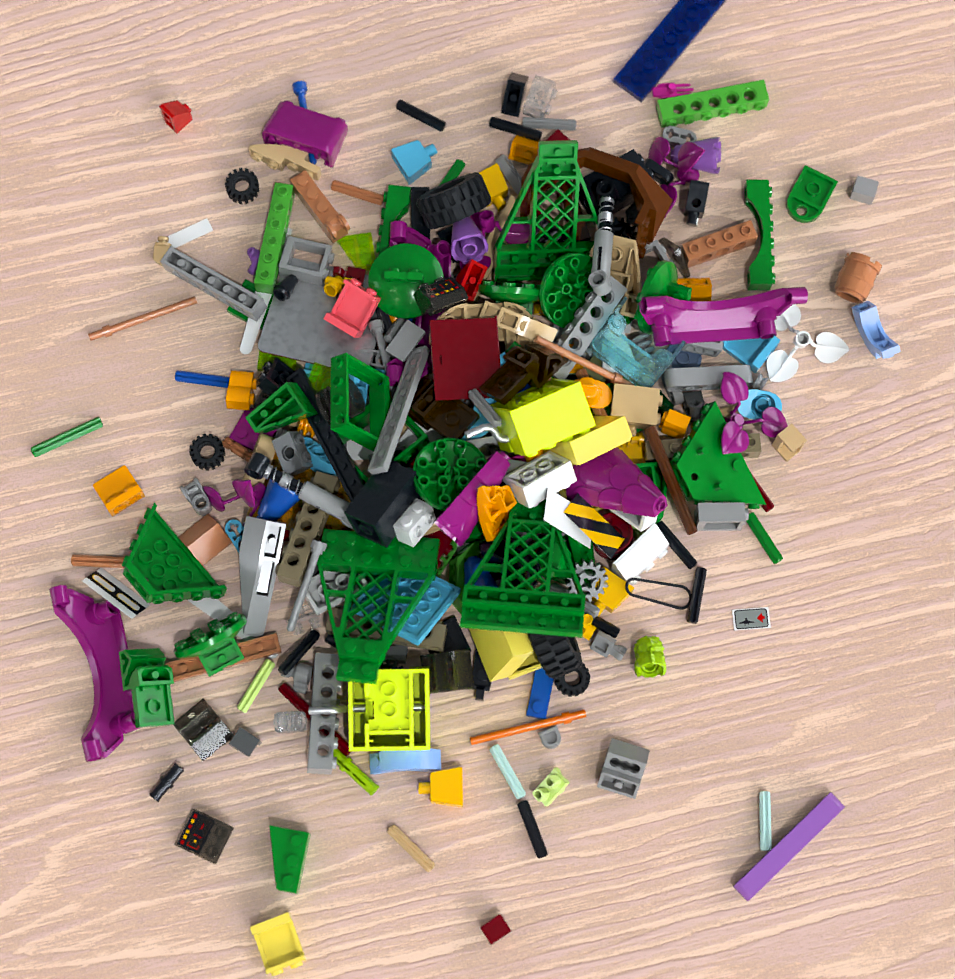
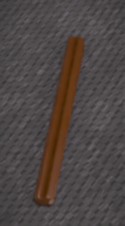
[645,426,698,535]

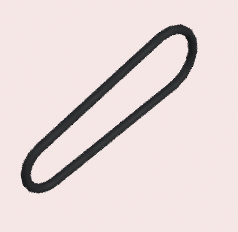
[625,578,692,610]

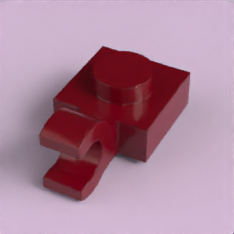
[333,266,366,286]

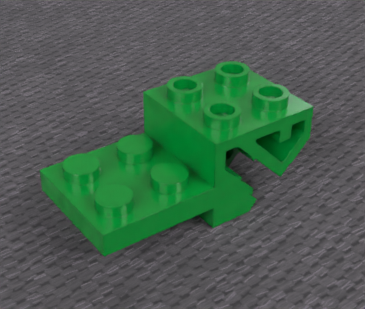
[119,648,175,728]

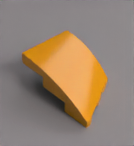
[477,486,517,542]

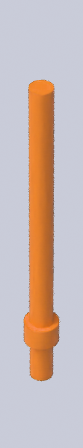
[470,709,586,745]

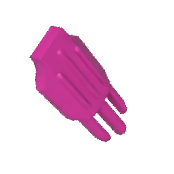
[652,83,694,99]

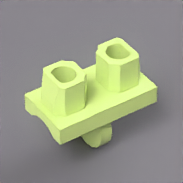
[533,767,570,807]

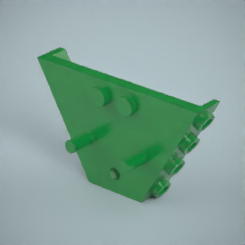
[671,401,766,509]
[122,502,227,604]

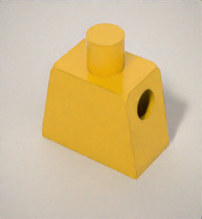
[479,163,508,211]
[592,567,634,617]
[419,767,463,807]

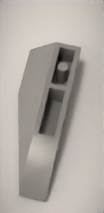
[239,515,286,637]

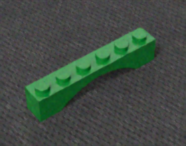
[744,180,775,290]
[374,185,411,261]

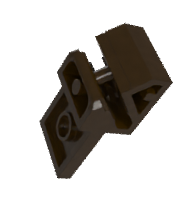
[479,344,565,405]
[408,378,480,439]

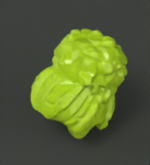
[634,636,666,678]

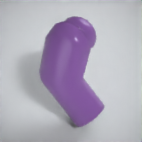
[247,247,260,276]

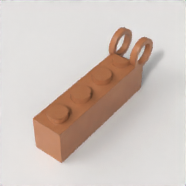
[290,170,350,243]

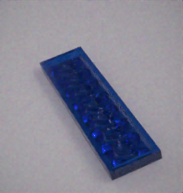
[613,0,727,102]

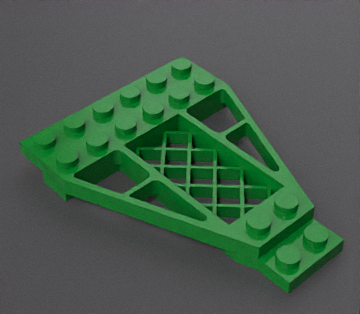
[494,140,599,282]
[460,498,586,638]
[317,529,440,684]

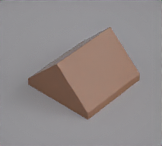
[178,514,232,566]

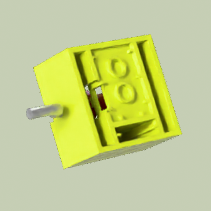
[464,378,596,457]
[309,666,431,751]

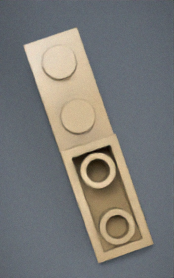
[248,144,321,181]
[479,301,558,342]

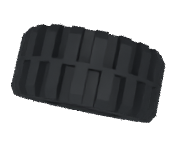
[416,172,491,229]
[528,633,583,679]

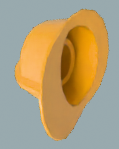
[574,377,612,409]

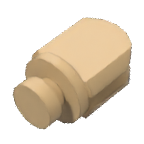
[153,236,171,266]

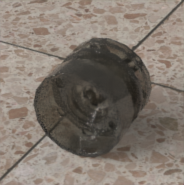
[315,378,365,425]

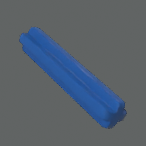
[175,370,230,388]

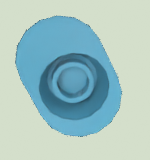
[738,389,782,419]

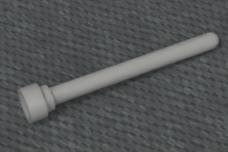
[368,319,397,399]
[287,539,327,632]

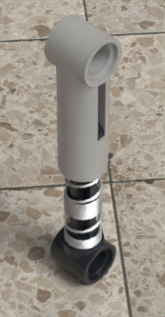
[588,179,619,296]
[244,452,353,529]

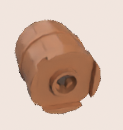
[834,252,882,304]

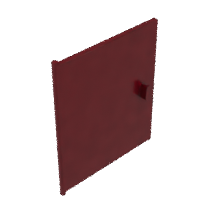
[429,316,501,401]

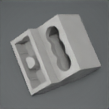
[597,738,650,799]

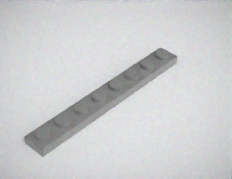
[368,346,430,475]

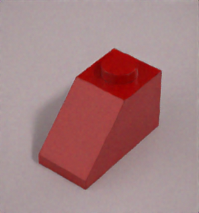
[159,100,193,134]
[451,259,488,302]

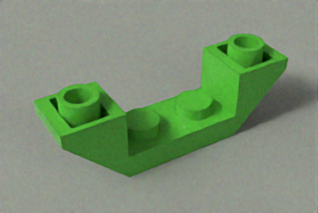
[449,541,481,614]

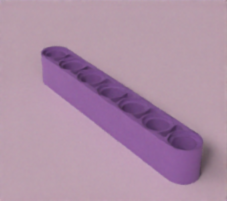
[733,792,845,902]

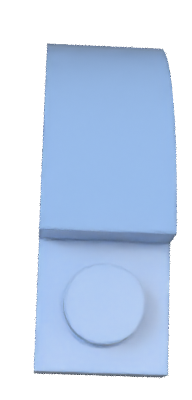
[851,301,901,359]
[369,749,441,775]

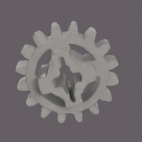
[565,559,608,602]

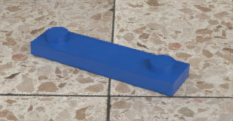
[526,668,554,719]

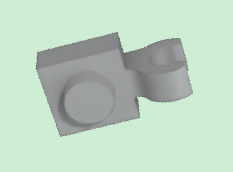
[590,631,627,661]

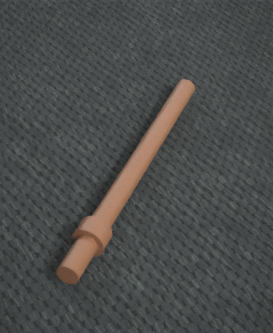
[88,296,197,341]
[534,335,634,385]

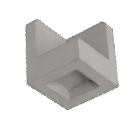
[850,175,879,205]

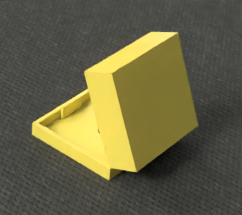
[543,416,632,512]
[469,628,542,682]

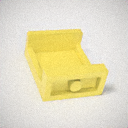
[250,912,306,977]

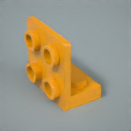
[93,465,145,517]

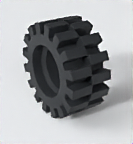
[225,168,260,204]
[189,434,225,471]
[555,663,590,697]

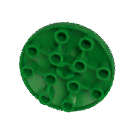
[368,243,444,319]
[539,253,605,328]
[634,260,692,335]
[478,281,540,315]
[413,438,488,511]
[173,611,247,677]

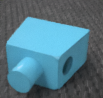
[391,140,438,185]

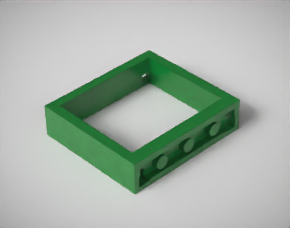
[331,353,390,452]
[338,397,430,484]

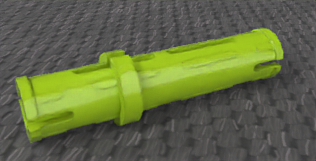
[333,749,379,796]

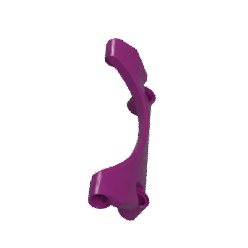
[386,221,451,387]
[639,287,808,346]
[49,585,140,762]

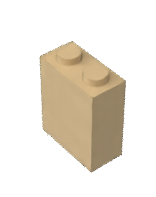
[610,383,663,429]

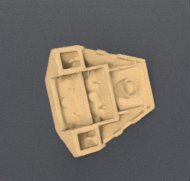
[589,235,642,318]

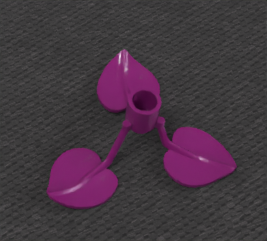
[648,136,705,218]
[460,210,537,270]
[720,372,788,455]
[202,479,266,527]

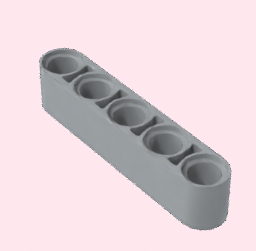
[664,365,754,392]

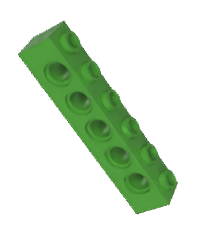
[656,80,769,128]
[254,182,295,295]

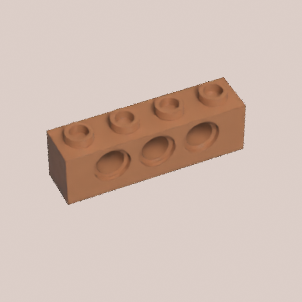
[680,220,758,269]

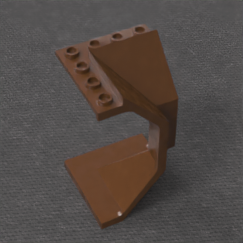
[520,147,673,259]

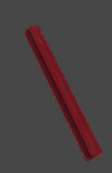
[278,683,352,756]

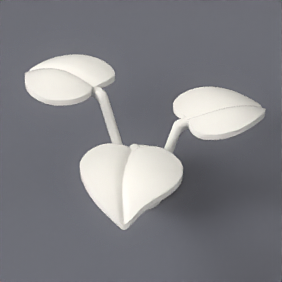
[766,304,849,382]

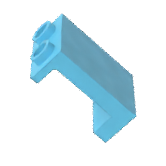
[723,336,780,374]

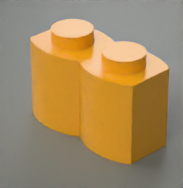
[226,370,258,410]
[659,409,691,439]

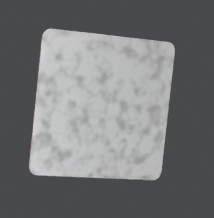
[258,258,378,368]

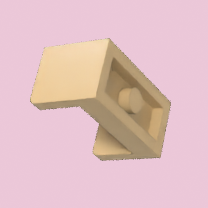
[772,423,807,462]

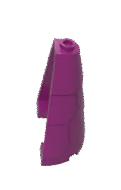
[566,447,668,518]
[434,451,511,547]

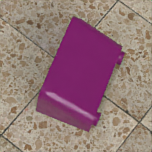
[262,100,348,168]

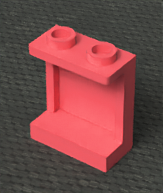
[323,278,381,338]

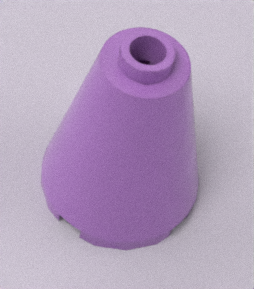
[671,137,721,174]
[451,216,488,264]

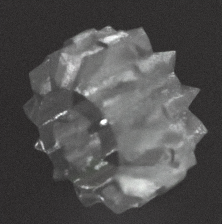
[273,711,307,733]

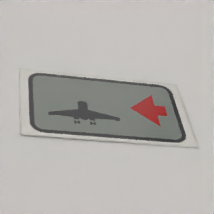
[732,607,771,631]

